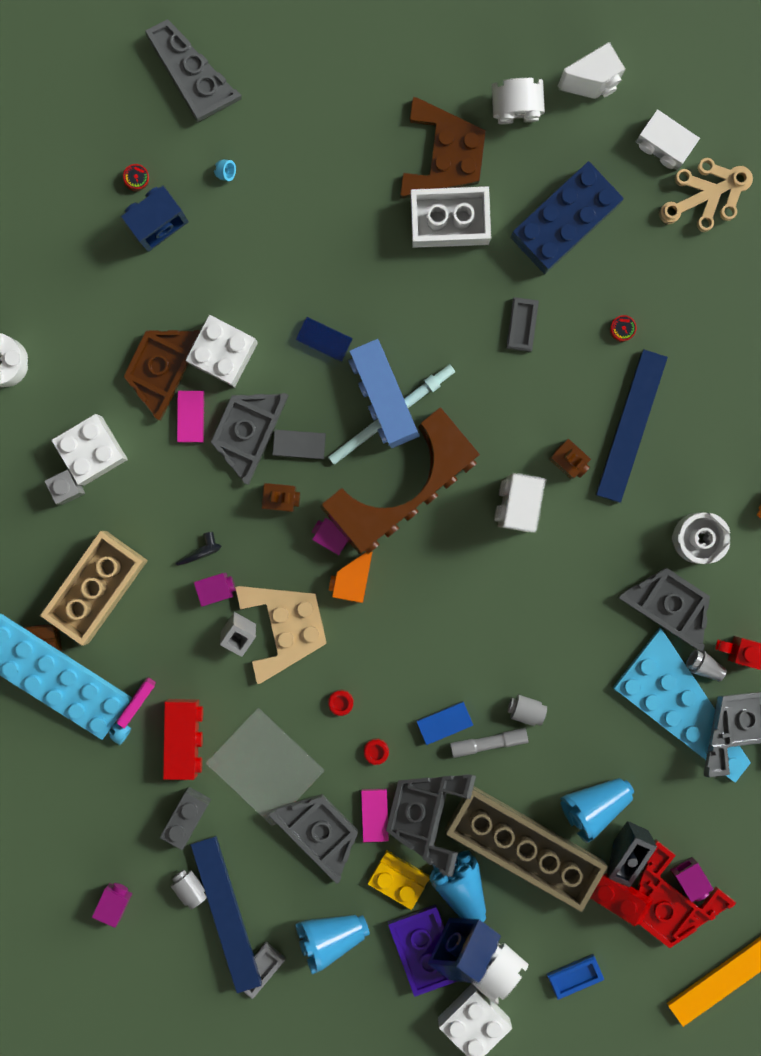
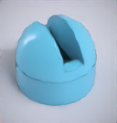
[214,159,236,181]
[109,723,132,745]

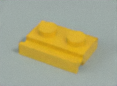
[368,850,430,910]

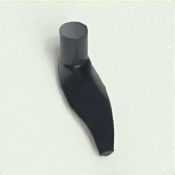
[176,532,222,566]

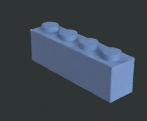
[348,339,420,448]

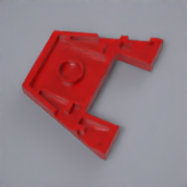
[636,839,736,948]

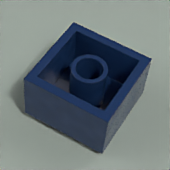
[121,186,189,252]
[427,918,501,984]

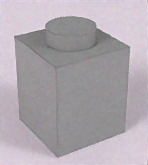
[45,470,86,505]
[220,612,256,657]

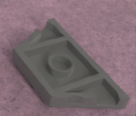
[211,393,289,485]
[617,568,710,652]
[269,794,358,884]

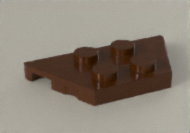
[124,330,201,421]

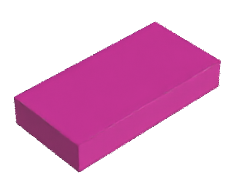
[177,391,204,443]
[117,677,156,729]
[361,789,389,842]

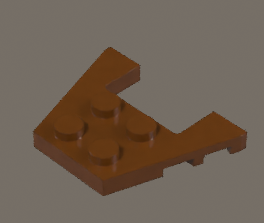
[400,97,486,198]

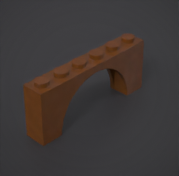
[320,407,480,555]

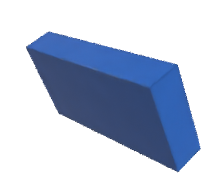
[416,701,473,745]
[547,954,604,1000]

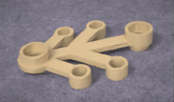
[659,158,753,232]

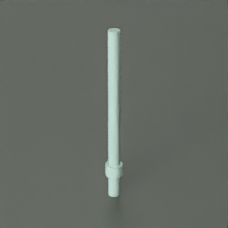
[328,364,455,465]

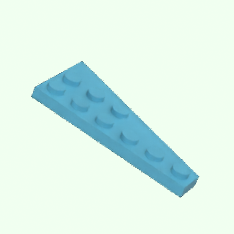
[613,628,751,783]

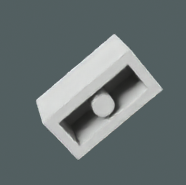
[636,109,700,170]

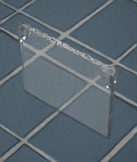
[206,708,325,826]

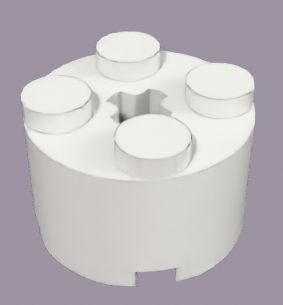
[492,78,545,124]
[0,333,28,387]
[672,512,730,564]
[471,943,528,1005]

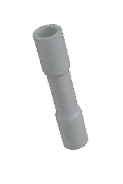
[450,728,529,758]

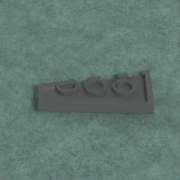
[145,19,242,122]

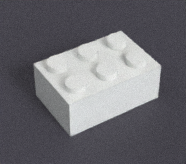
[410,187,491,248]
[494,474,545,532]

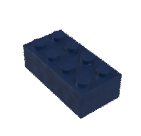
[510,161,624,274]

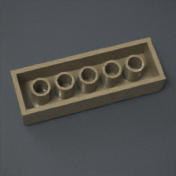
[445,786,607,912]

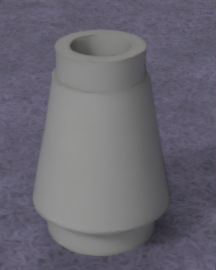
[686,650,727,682]

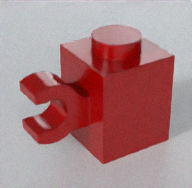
[715,636,761,670]

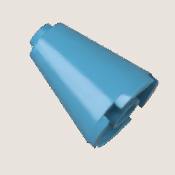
[560,778,634,843]

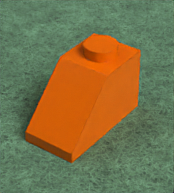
[329,552,372,603]

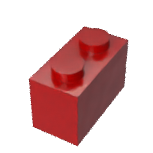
[590,873,653,926]

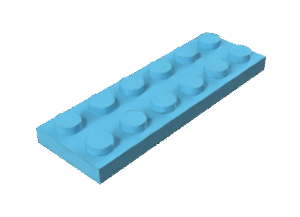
[0,613,132,740]

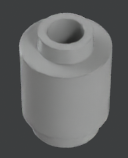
[507,694,547,726]
[170,869,207,910]

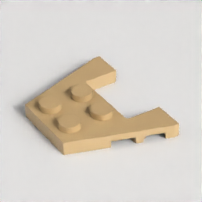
[235,586,327,684]

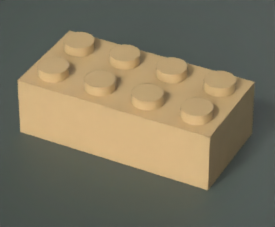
[40,531,148,646]

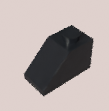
[607,821,657,887]

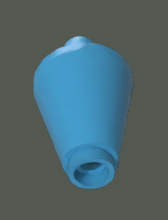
[429,850,486,922]
[295,915,370,974]

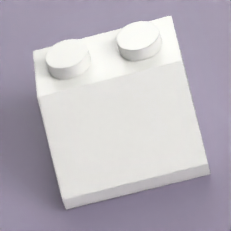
[558,43,625,99]

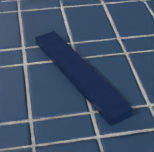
[596,349,668,503]
[191,836,263,994]

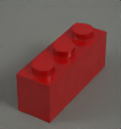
[163,699,203,780]

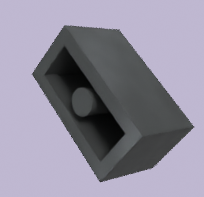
[160,787,211,850]

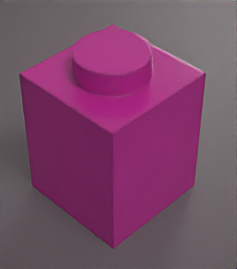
[311,517,348,555]
[194,572,236,607]
[671,857,713,902]
[92,883,133,928]

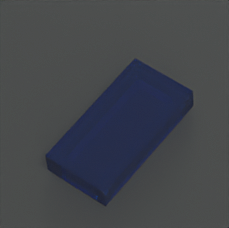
[296,317,353,362]

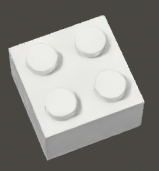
[186,315,258,387]
[52,414,128,486]
[438,984,512,1056]

